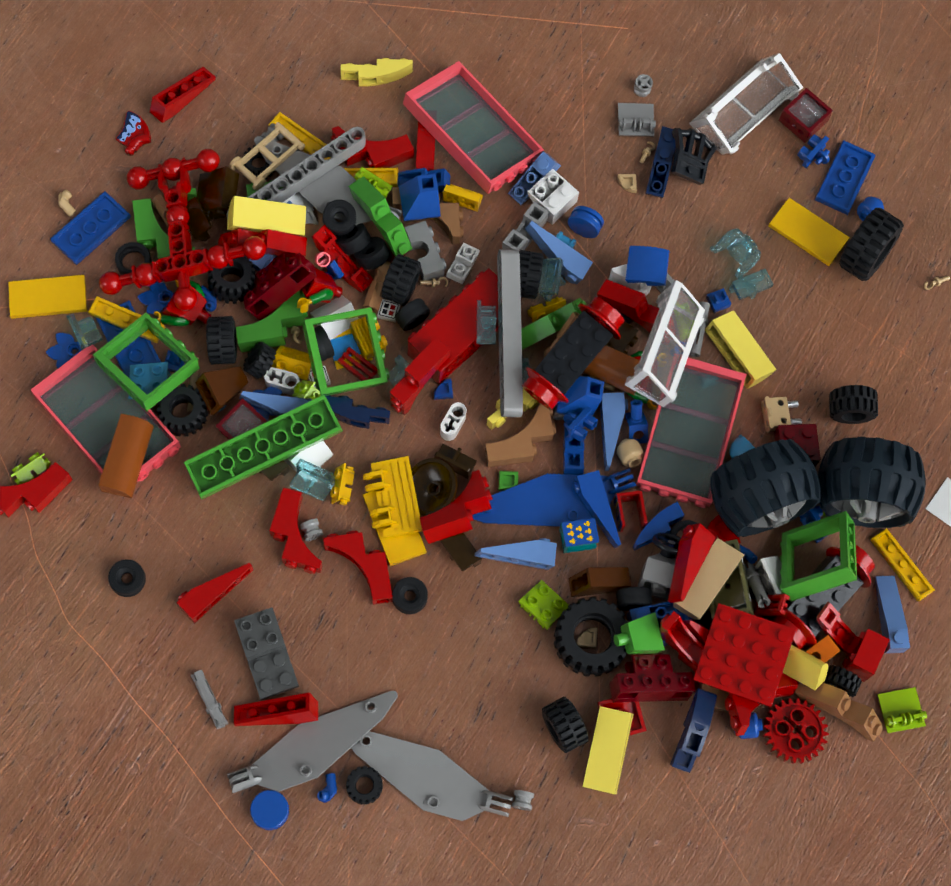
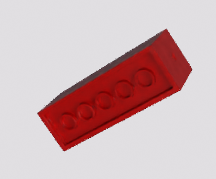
[407,268,499,385]

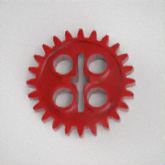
[763,698,829,764]

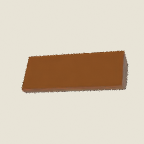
[583,345,642,395]
[98,413,154,498]

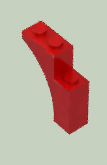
[330,126,414,168]
[218,228,307,258]
[597,279,674,345]
[389,337,451,415]
[0,462,73,518]
[420,470,493,544]
[269,487,323,574]
[323,531,392,605]
[660,611,704,672]
[725,673,798,736]

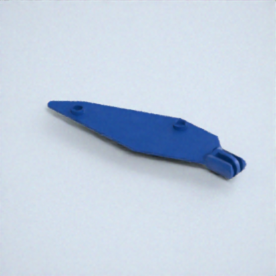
[473,468,637,527]

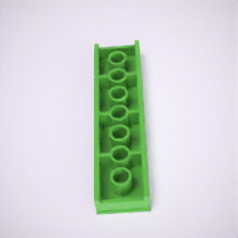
[184,395,343,499]

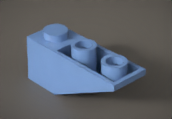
[508,151,561,205]

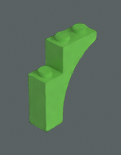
[348,176,412,257]
[132,198,195,259]
[236,290,308,352]
[521,298,587,350]

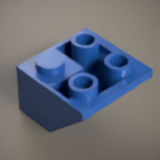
[399,174,441,221]
[555,376,604,416]

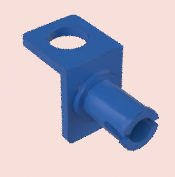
[625,399,648,444]

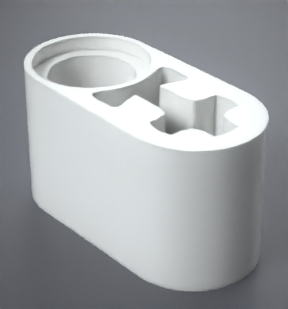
[264,367,300,395]
[440,402,467,441]

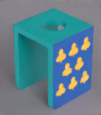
[559,518,599,554]

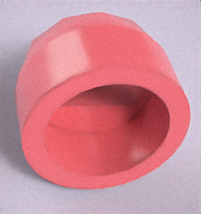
[314,252,331,267]

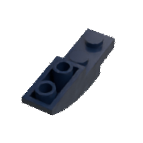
[646,126,676,198]
[325,395,390,429]
[670,688,717,773]

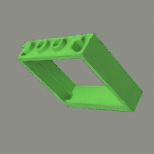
[302,307,389,396]
[93,313,199,412]
[780,511,857,601]

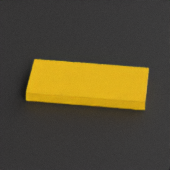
[768,198,850,266]
[8,275,87,319]
[363,489,427,566]

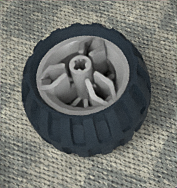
[818,437,926,528]
[710,439,821,537]

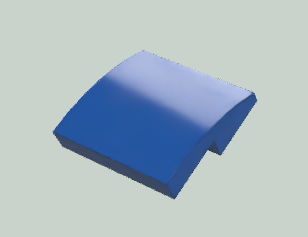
[625,246,670,286]

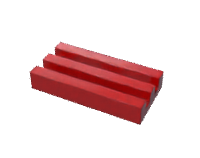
[337,347,378,381]
[754,594,790,617]

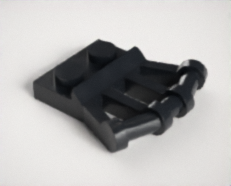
[671,128,717,185]

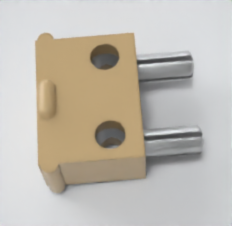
[761,396,802,433]

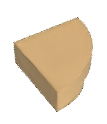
[617,174,637,193]
[576,628,598,649]

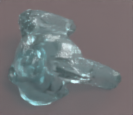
[710,228,761,281]

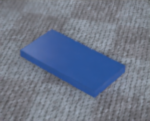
[815,140,876,215]
[50,191,131,265]
[95,300,161,378]

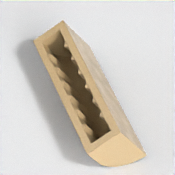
[673,538,744,620]

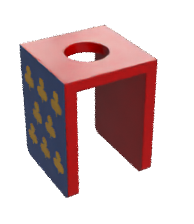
[614,490,648,532]

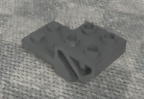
[234,607,299,700]

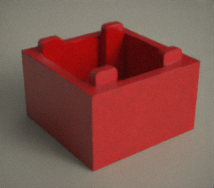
[842,629,890,682]

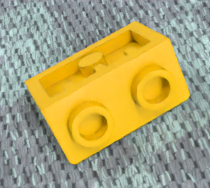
[443,184,483,212]
[272,345,311,380]

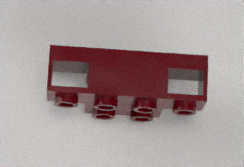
[243,253,317,320]
[609,654,696,702]

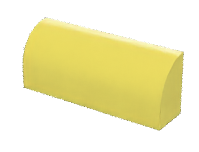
[227,196,306,237]
[705,310,776,389]
[783,645,828,690]
[583,706,634,794]

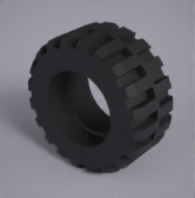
[839,208,904,281]
[554,597,629,677]

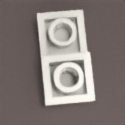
[446,243,480,284]

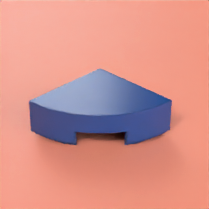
[326,260,344,279]
[434,379,453,400]

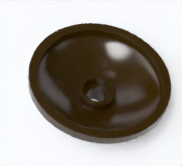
[411,458,457,516]

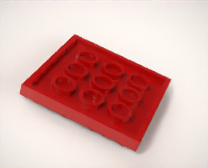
[693,603,796,707]

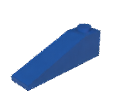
[572,470,621,549]

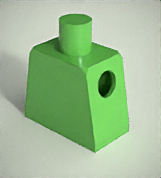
[614,612,665,654]

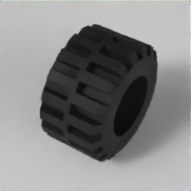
[519,250,544,300]
[382,254,421,306]
[208,256,255,304]
[206,316,237,365]
[157,384,208,437]
[829,385,878,424]
[542,696,588,753]

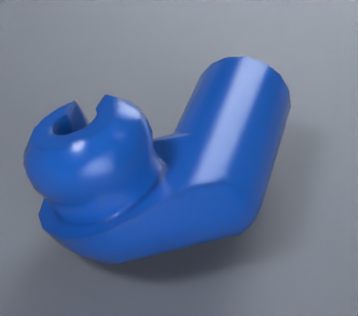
[201,285,217,312]
[739,544,758,564]
[317,773,337,803]

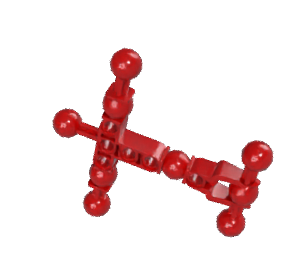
[99,149,267,311]

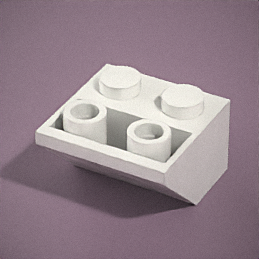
[527,169,579,225]

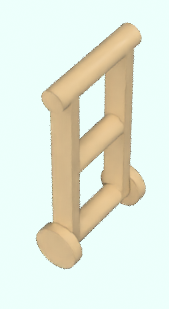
[229,122,305,191]

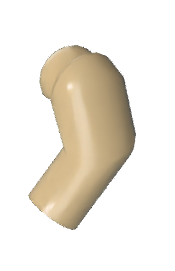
[58,190,76,217]

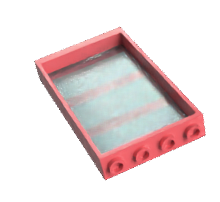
[403,61,544,194]
[31,343,181,482]
[636,353,746,508]

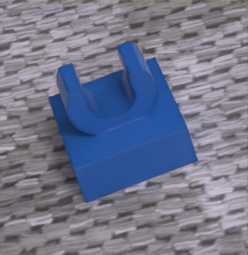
[706,288,731,313]
[164,350,185,373]

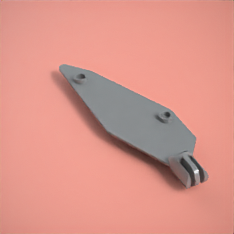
[254,136,402,225]
[227,691,398,793]
[351,731,513,821]

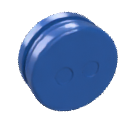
[567,206,604,238]
[250,790,289,830]

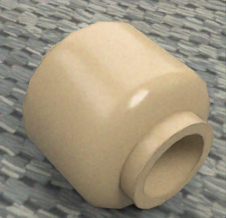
[616,439,644,468]

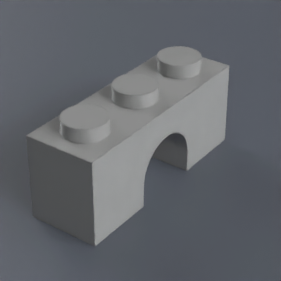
[502,202,549,251]
[405,220,447,280]

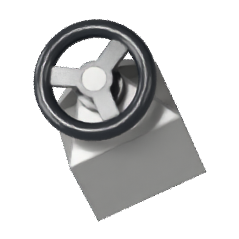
[637,533,681,601]

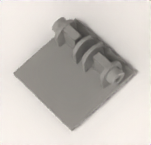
[618,103,656,136]

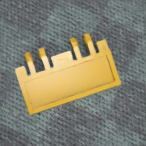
[363,456,422,538]

